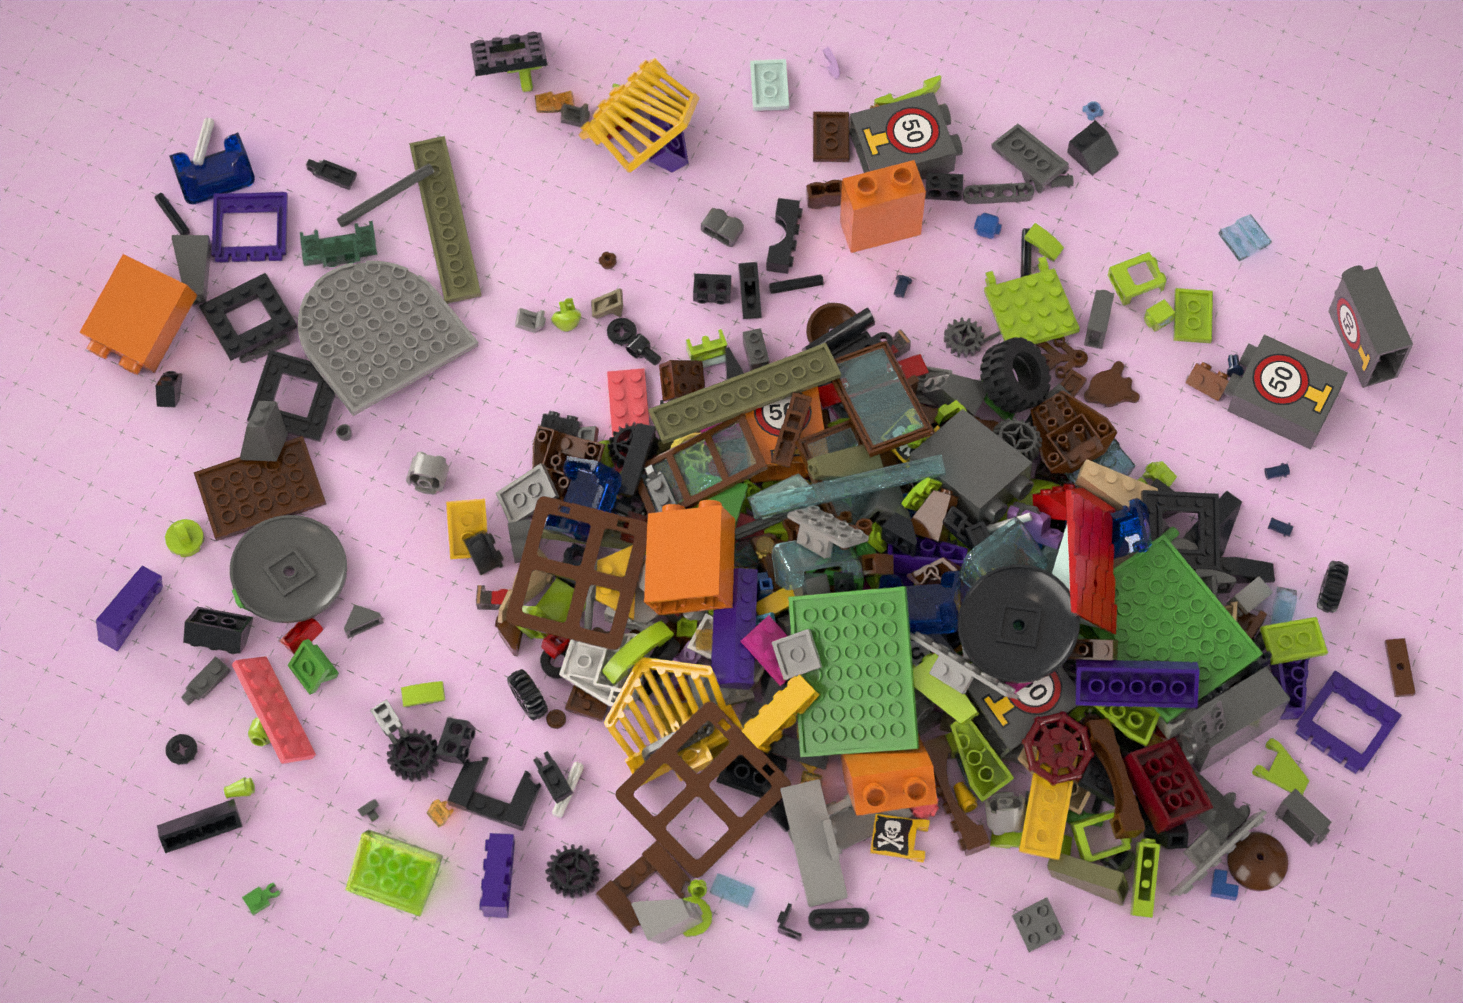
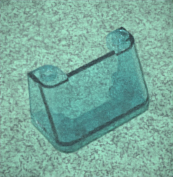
[959,517,1048,588]
[772,540,863,590]

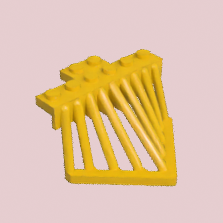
[578,58,700,173]
[604,657,743,786]

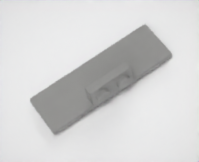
[910,631,1019,699]
[780,779,848,907]
[788,794,912,850]
[1169,810,1267,897]

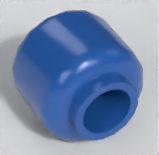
[974,213,1002,239]

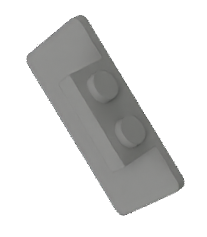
[787,505,869,558]

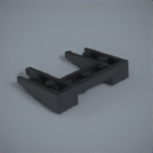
[1196,651,1272,709]
[447,757,541,831]

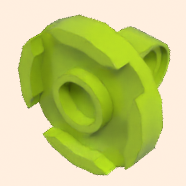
[507,66,542,92]
[165,519,205,557]

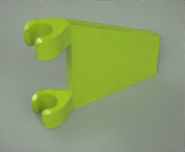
[1252,738,1310,795]

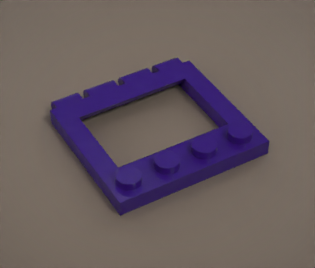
[211,192,288,263]
[1295,670,1402,774]

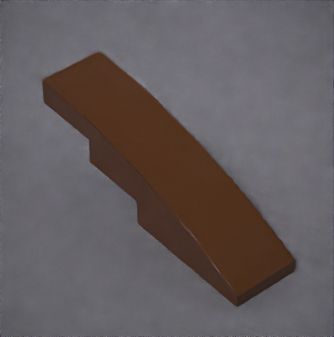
[771,392,812,468]

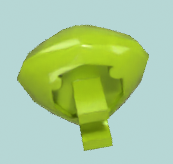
[551,298,581,332]

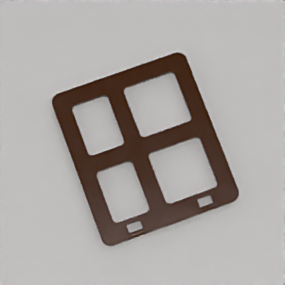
[506,496,647,650]
[615,701,791,878]

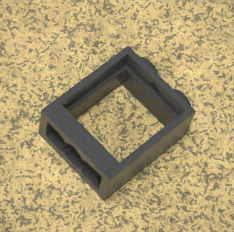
[1084,290,1115,349]
[1275,788,1332,847]

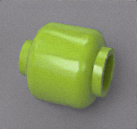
[248,717,271,747]

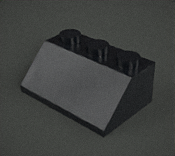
[183,606,253,654]
[716,750,787,798]

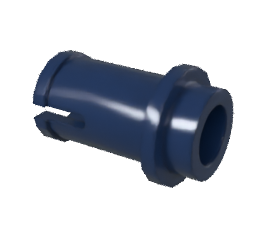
[1264,463,1290,480]
[1267,517,1294,537]

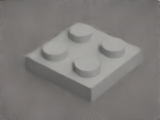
[772,629,822,680]

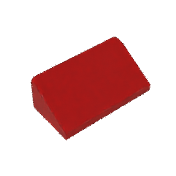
[280,618,323,654]

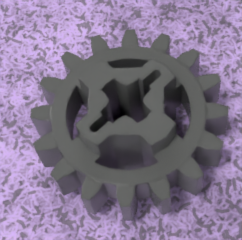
[943,317,985,358]

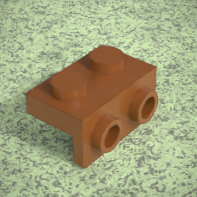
[1185,361,1229,401]

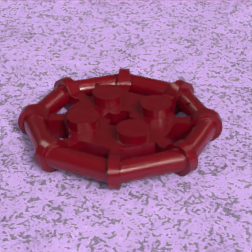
[1021,711,1094,786]

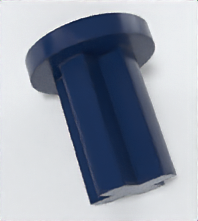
[893,275,912,298]
[1227,354,1244,377]

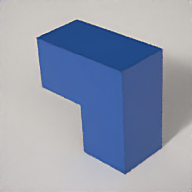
[757,572,773,601]
[1210,869,1239,901]

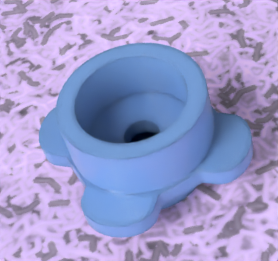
[1082,101,1104,121]

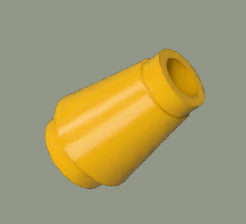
[953,782,978,813]

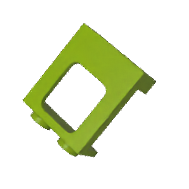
[1107,252,1167,306]

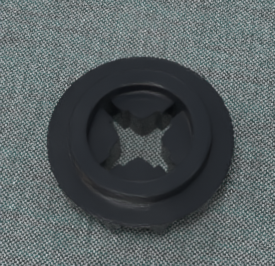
[607,318,637,347]
[166,734,198,765]

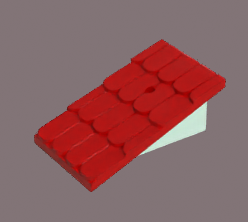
[1052,490,1117,635]

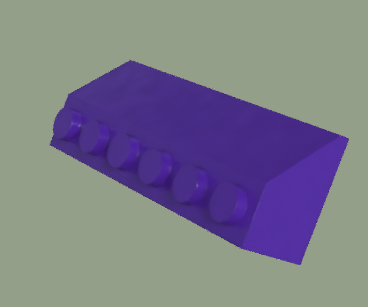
[710,568,758,690]
[1075,659,1199,708]

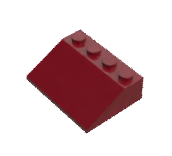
[1123,738,1214,834]

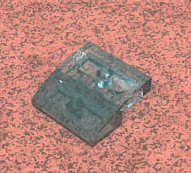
[1218,214,1272,261]

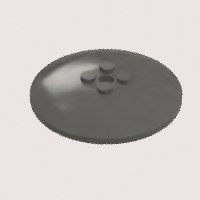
[230,515,347,623]

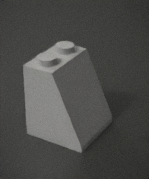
[631,899,703,944]

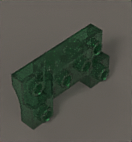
[299,221,378,267]

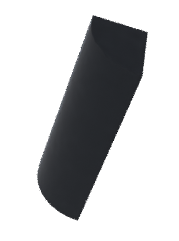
[802,307,875,352]
[157,799,243,853]

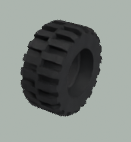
[980,337,1051,413]

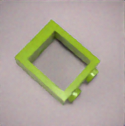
[1069,808,1132,862]

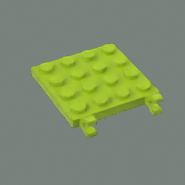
[984,256,1080,344]

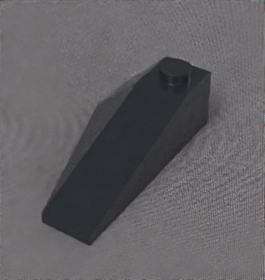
[1183,491,1242,557]

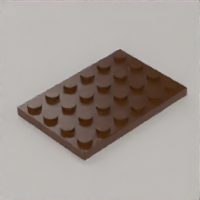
[193,436,326,541]

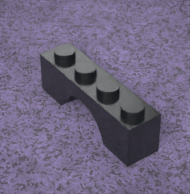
[766,198,803,274]

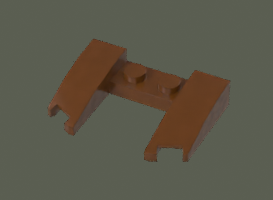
[596,841,691,934]

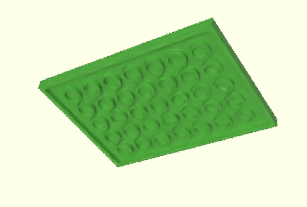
[1087,534,1263,724]
[788,587,919,757]

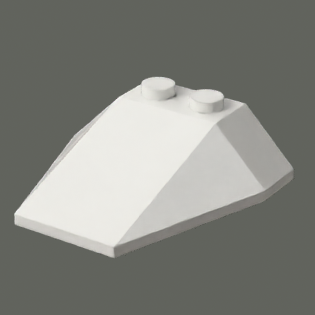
[559,633,650,711]

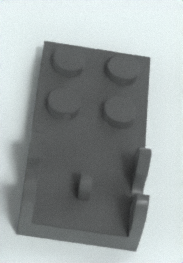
[991,123,1069,193]
[1191,766,1250,842]

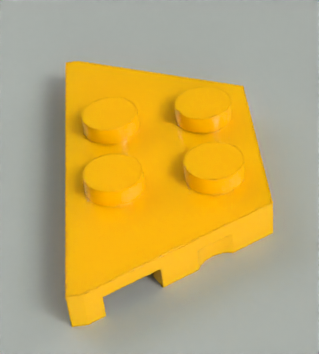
[596,545,635,620]

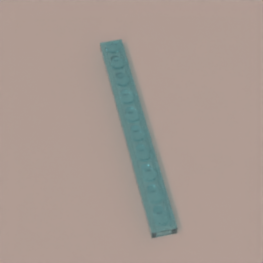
[750,454,946,519]

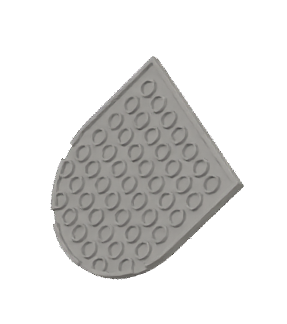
[298,261,479,416]

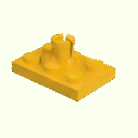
[446,498,487,560]

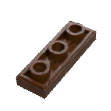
[1384,638,1416,697]

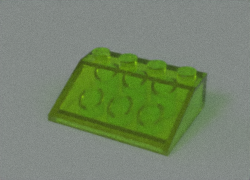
[345,829,443,917]

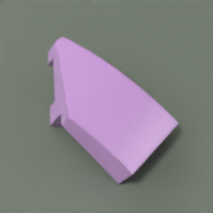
[822,47,840,79]

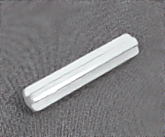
[193,118,214,166]
[552,762,584,818]

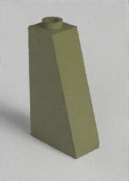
[807,442,887,484]
[1047,853,1129,906]

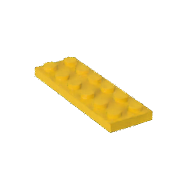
[1018,733,1081,860]

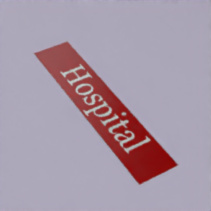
[818,354,929,408]

